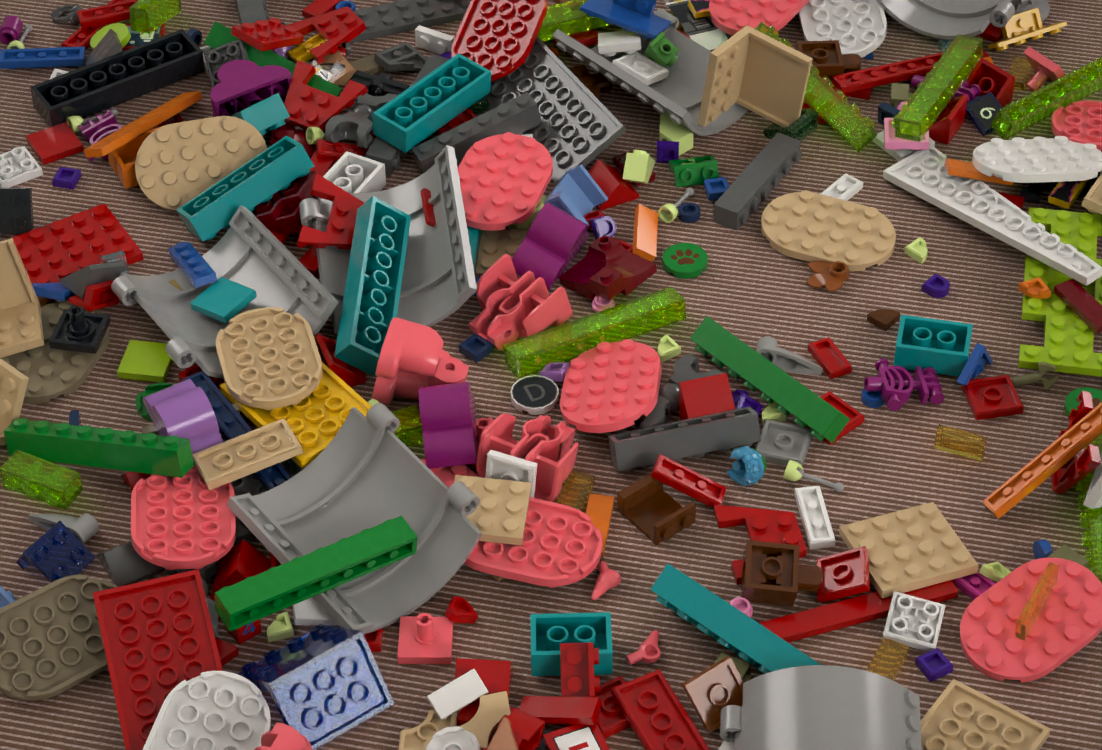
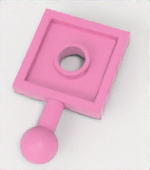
[884,101,929,151]

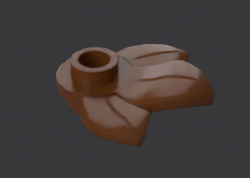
[806,261,850,292]

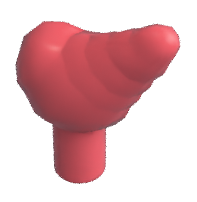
[591,561,621,600]
[625,630,661,666]

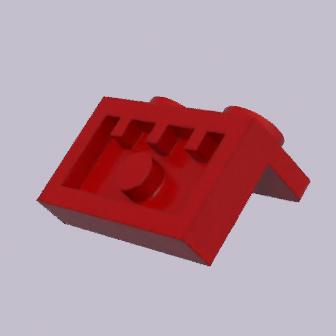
[560,642,600,697]

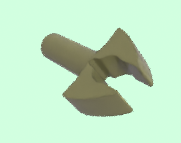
[1011,362,1059,390]

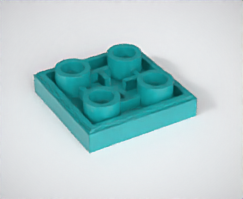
[190,277,257,323]

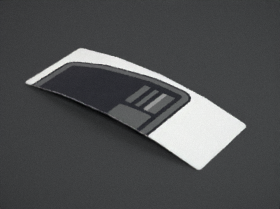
[666,0,728,50]

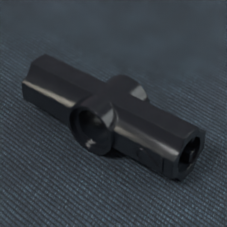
[348,70,410,97]

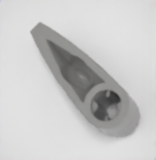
[756,336,823,375]
[28,513,100,547]

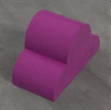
[210,60,292,117]
[512,202,589,291]
[419,382,477,469]

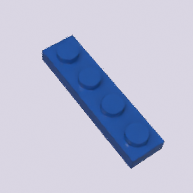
[0,47,86,69]
[168,242,217,288]

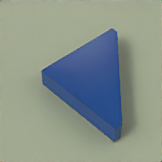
[32,282,76,302]
[956,343,993,386]

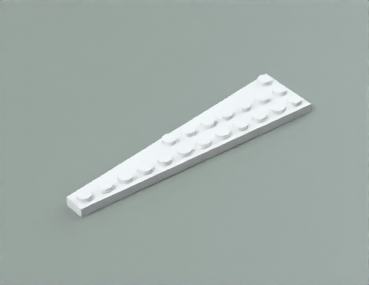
[883,144,1102,286]

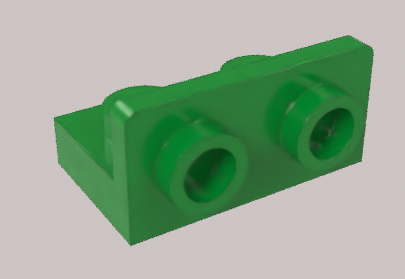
[669,155,719,187]

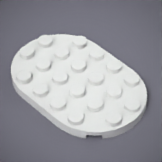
[798,0,887,58]
[972,136,1102,183]
[143,671,271,750]

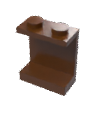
[617,473,696,545]

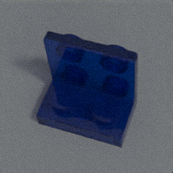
[16,521,95,583]

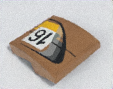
[310,50,357,87]

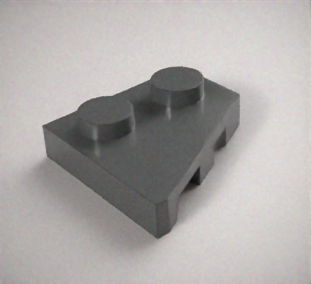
[374,42,428,71]

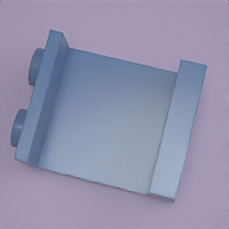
[543,164,608,226]

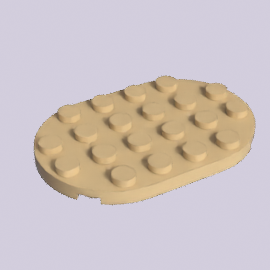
[135,116,267,212]
[761,190,896,272]
[216,307,323,410]

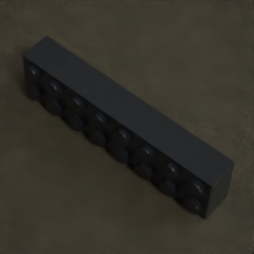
[30,29,205,127]

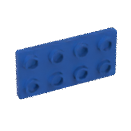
[580,0,671,39]

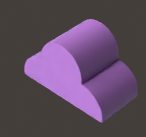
[143,379,223,465]

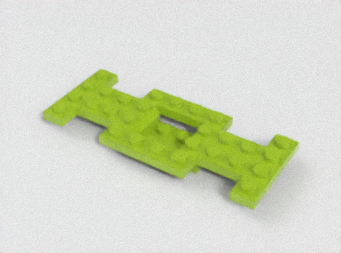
[1018,207,1102,377]

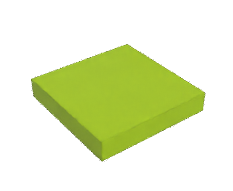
[117,340,173,383]

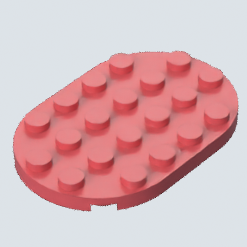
[709,0,810,35]
[1051,100,1102,152]
[458,132,553,231]
[560,339,662,433]
[131,465,236,570]
[464,497,602,588]
[960,558,1102,683]

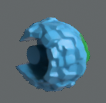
[727,446,766,486]

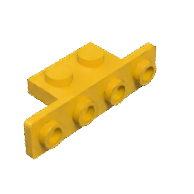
[987,8,1067,51]

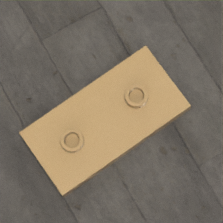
[192,418,303,491]

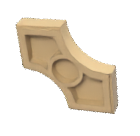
[458,691,511,750]
[398,710,457,750]

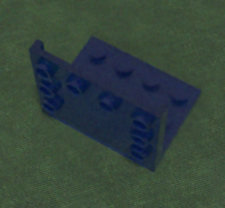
[238,624,395,750]

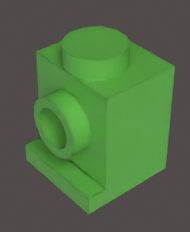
[643,32,680,68]

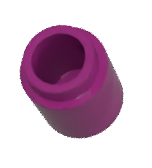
[0,15,23,45]

